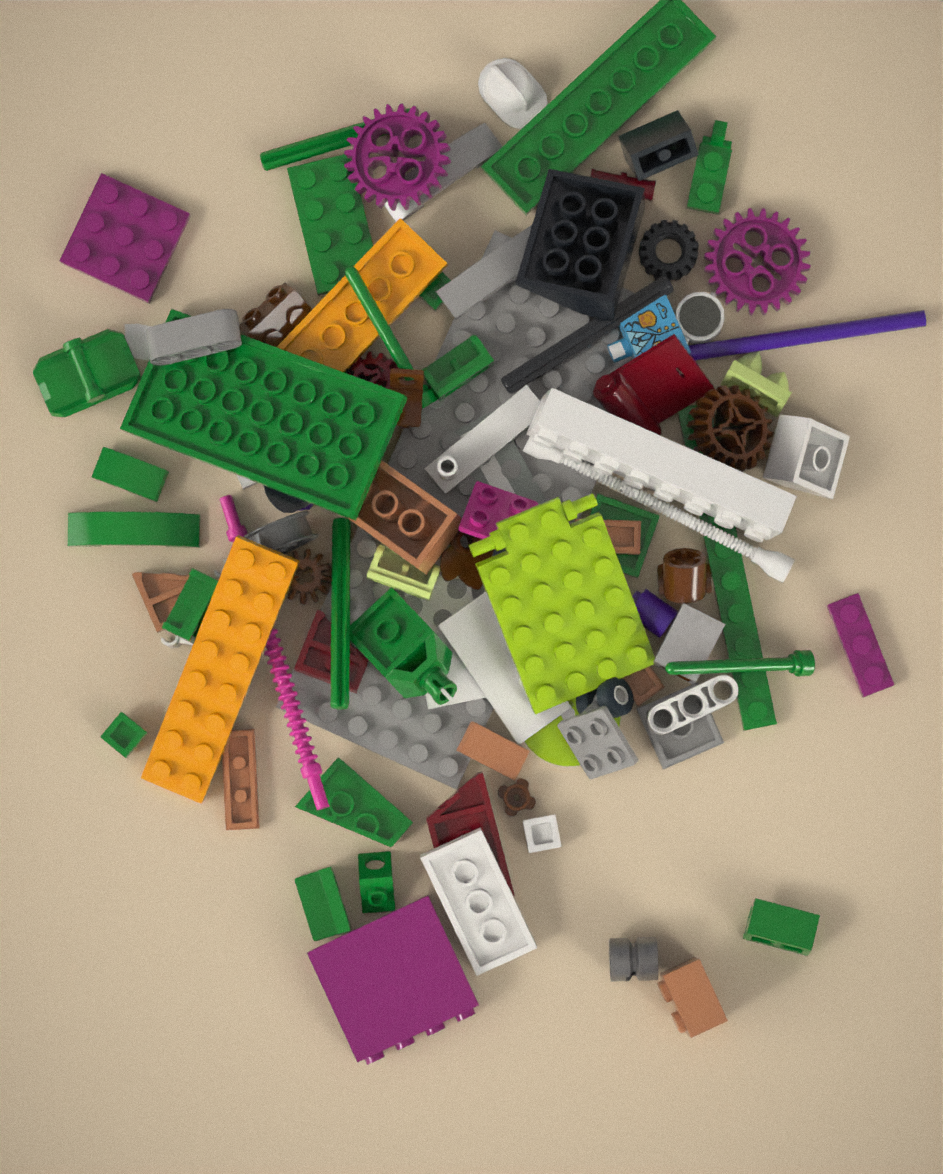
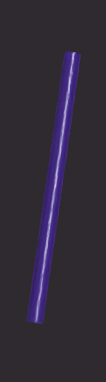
[688,310,926,361]

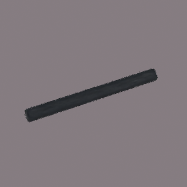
[501,276,674,394]

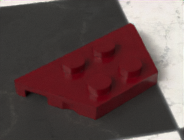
[426,771,515,896]

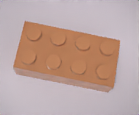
[346,460,462,575]

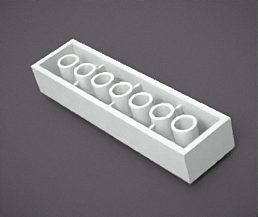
[526,388,797,542]

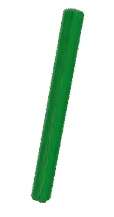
[330,518,351,710]

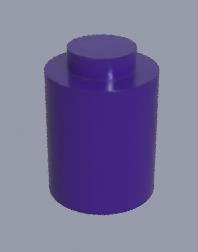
[632,589,678,638]

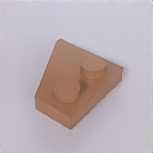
[132,572,190,633]

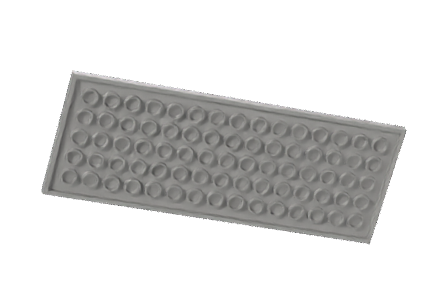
[276,231,674,790]

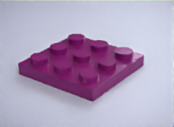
[59,173,191,304]

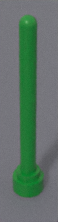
[345,266,439,409]
[665,650,815,677]

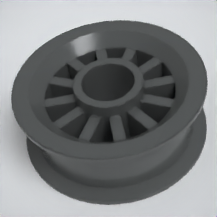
[244,511,319,554]

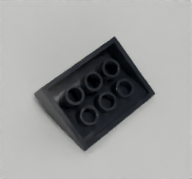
[516,169,645,321]

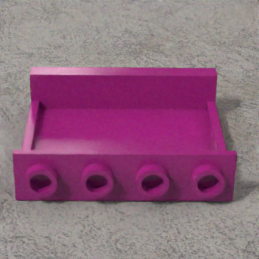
[307,895,479,1065]

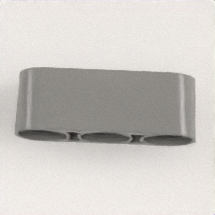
[146,309,242,365]

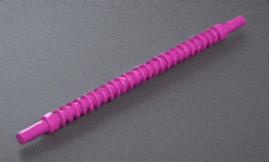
[219,495,329,810]

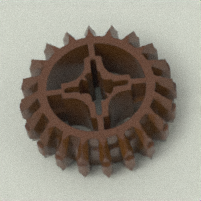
[686,385,775,472]

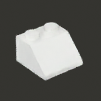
[763,414,850,499]

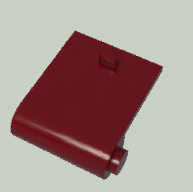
[593,334,715,436]

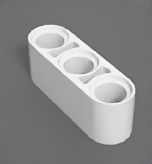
[646,675,738,735]

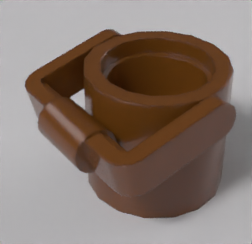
[657,548,712,604]

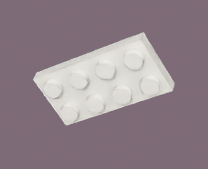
[420,827,537,976]

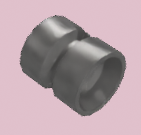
[609,937,658,982]

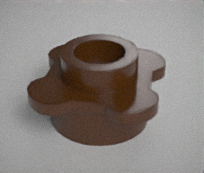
[498,778,536,816]

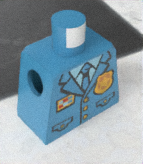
[607,295,691,363]

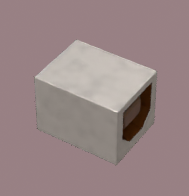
[653,603,725,684]

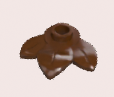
[440,531,495,590]

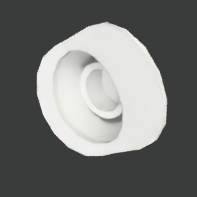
[478,58,548,129]

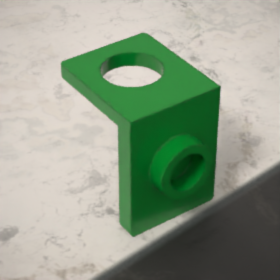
[358,851,395,913]

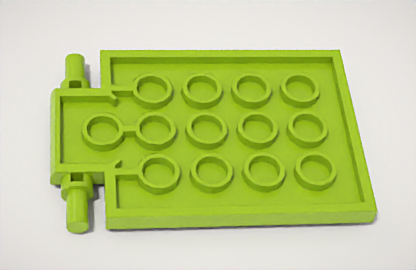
[469,493,655,715]

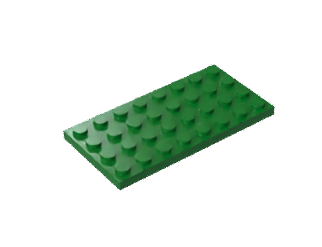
[120,308,408,521]

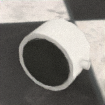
[675,292,725,344]

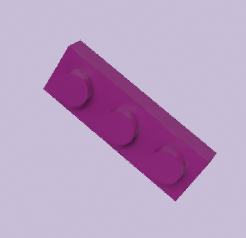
[826,593,894,698]

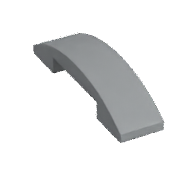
[384,123,502,222]

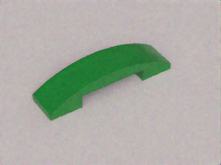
[67,512,200,548]

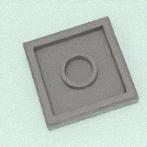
[637,682,724,769]

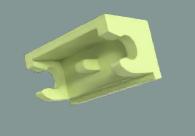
[366,544,440,601]

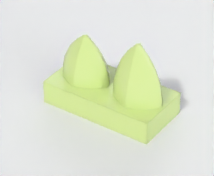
[720,351,792,417]

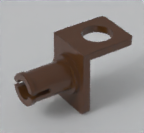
[390,369,424,429]

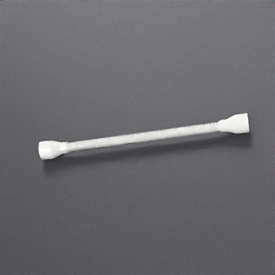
[523,436,795,583]

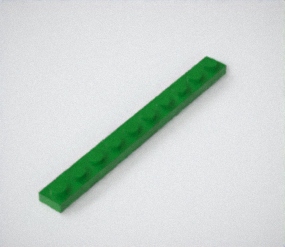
[677,405,777,731]

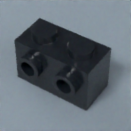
[618,110,699,181]

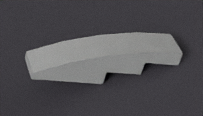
[436,225,532,320]

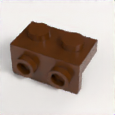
[239,283,312,347]

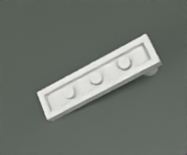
[424,385,540,495]

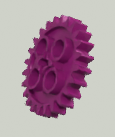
[344,103,451,211]
[704,208,811,315]

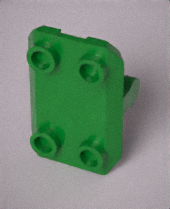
[33,329,142,417]

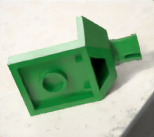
[350,587,457,705]

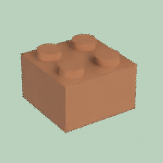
[657,957,728,1038]

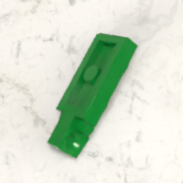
[686,120,732,215]

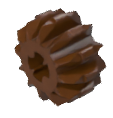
[287,548,332,605]

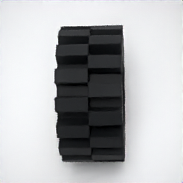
[639,220,699,281]

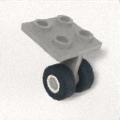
[557,677,638,779]

